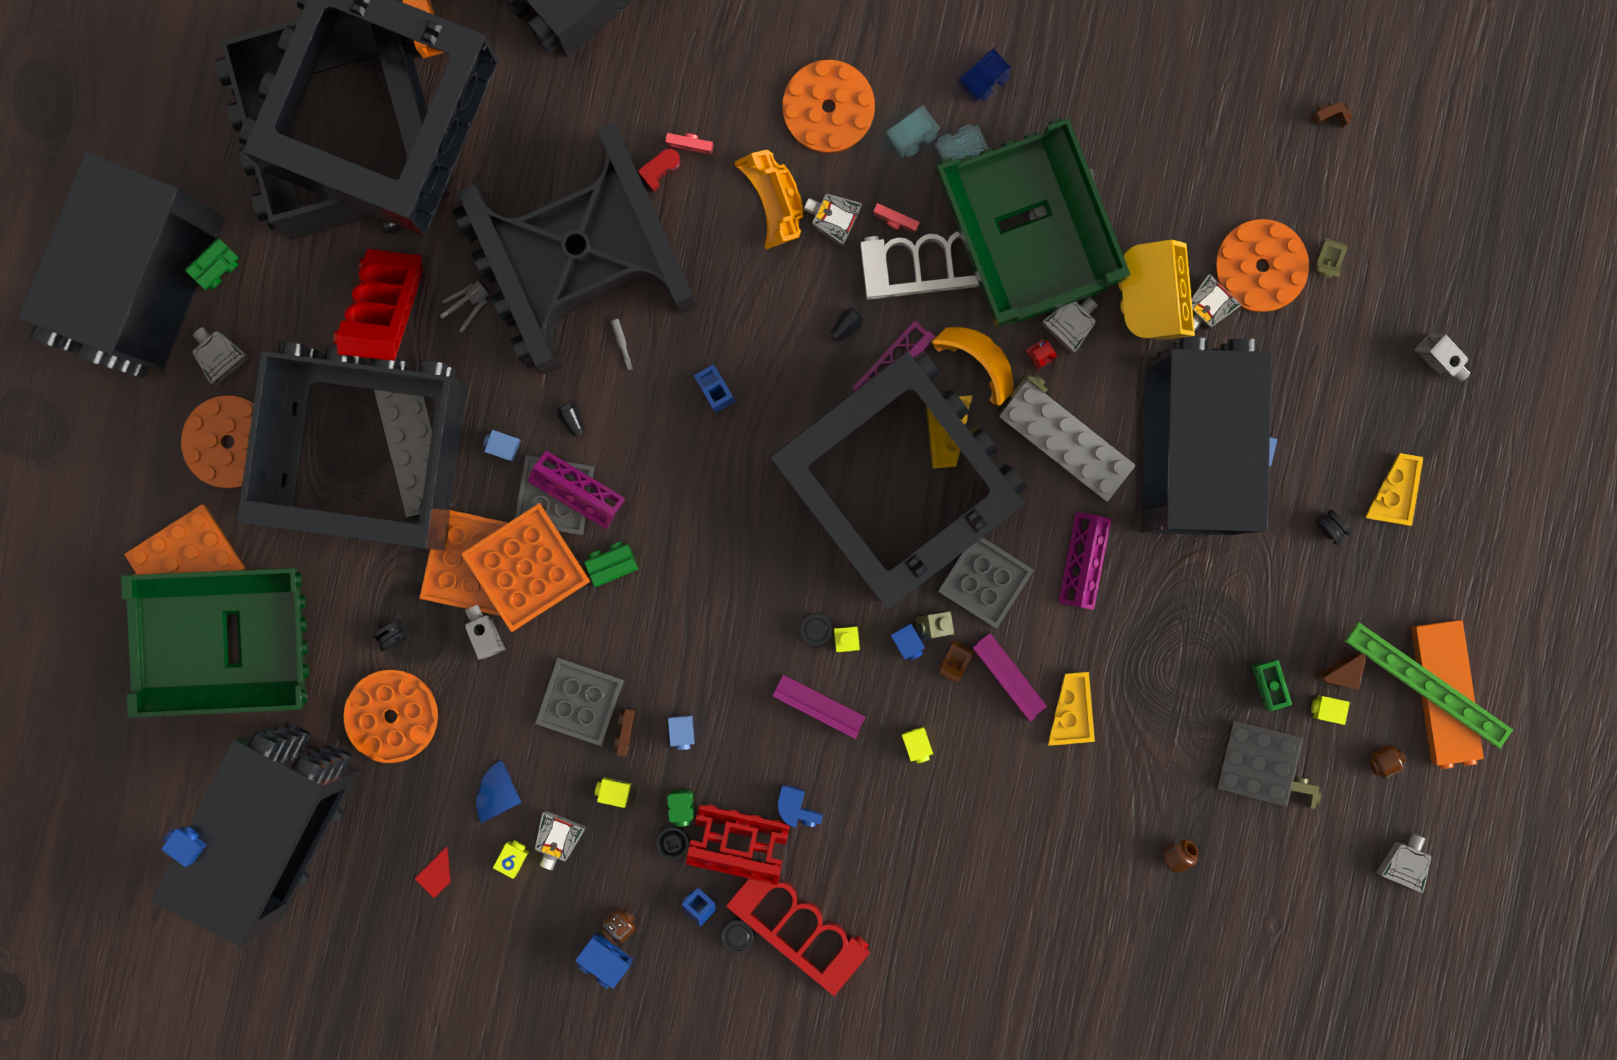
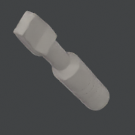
[610,319,633,370]

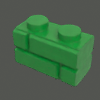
[185,238,239,290]
[584,541,639,587]
[1252,659,1292,711]
[667,789,695,826]

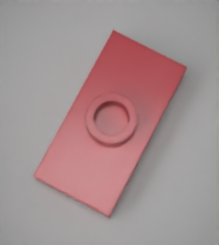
[665,133,714,155]
[873,203,920,234]

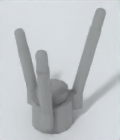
[440,281,489,333]

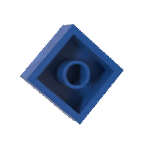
[576,932,633,989]

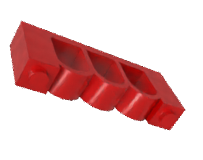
[333,249,423,361]
[726,860,870,996]

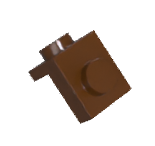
[1312,101,1352,128]
[939,640,974,682]

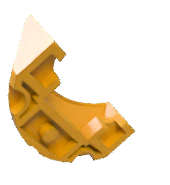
[734,150,803,250]
[930,327,1014,408]

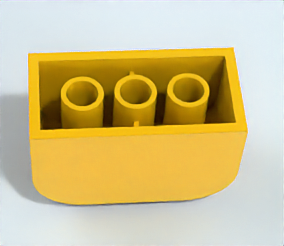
[1118,240,1195,340]

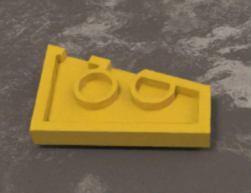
[926,395,973,469]
[1364,453,1423,526]
[1048,672,1095,746]

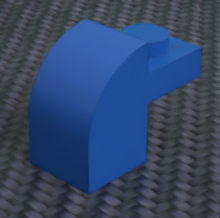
[694,364,736,413]
[778,784,823,828]

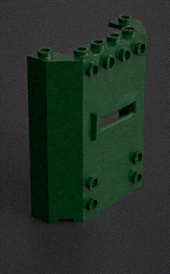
[935,118,1131,328]
[121,567,309,718]

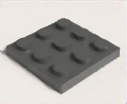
[515,455,595,535]
[938,537,1034,629]
[535,657,624,746]
[1218,721,1303,806]

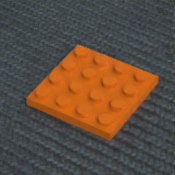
[461,503,591,632]
[124,504,246,574]
[419,510,508,616]

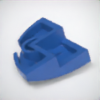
[476,760,522,823]

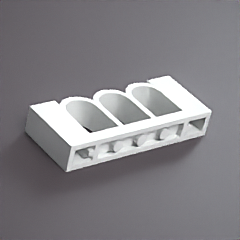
[860,232,980,300]

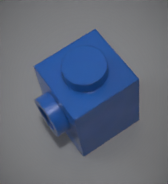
[890,623,925,661]
[161,826,207,867]
[682,888,716,927]

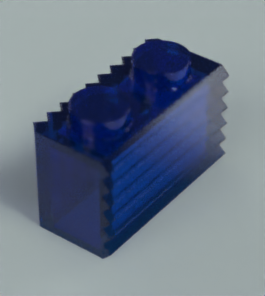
[958,48,1012,103]

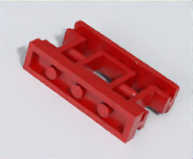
[686,805,790,885]

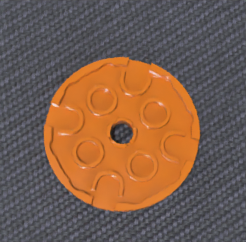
[783,60,875,153]
[1215,219,1309,312]
[181,396,254,488]
[344,670,438,763]

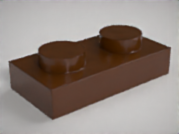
[614,708,636,757]

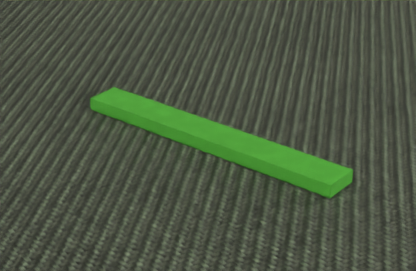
[1344,622,1513,749]

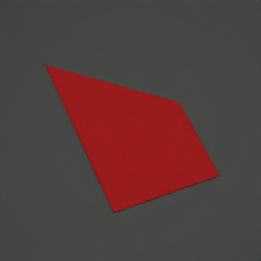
[415,847,450,898]

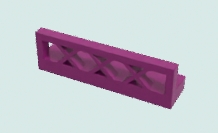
[852,321,935,391]
[527,451,626,529]
[1058,512,1111,610]
[972,633,1047,722]
[773,674,866,739]

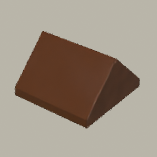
[1314,652,1366,690]

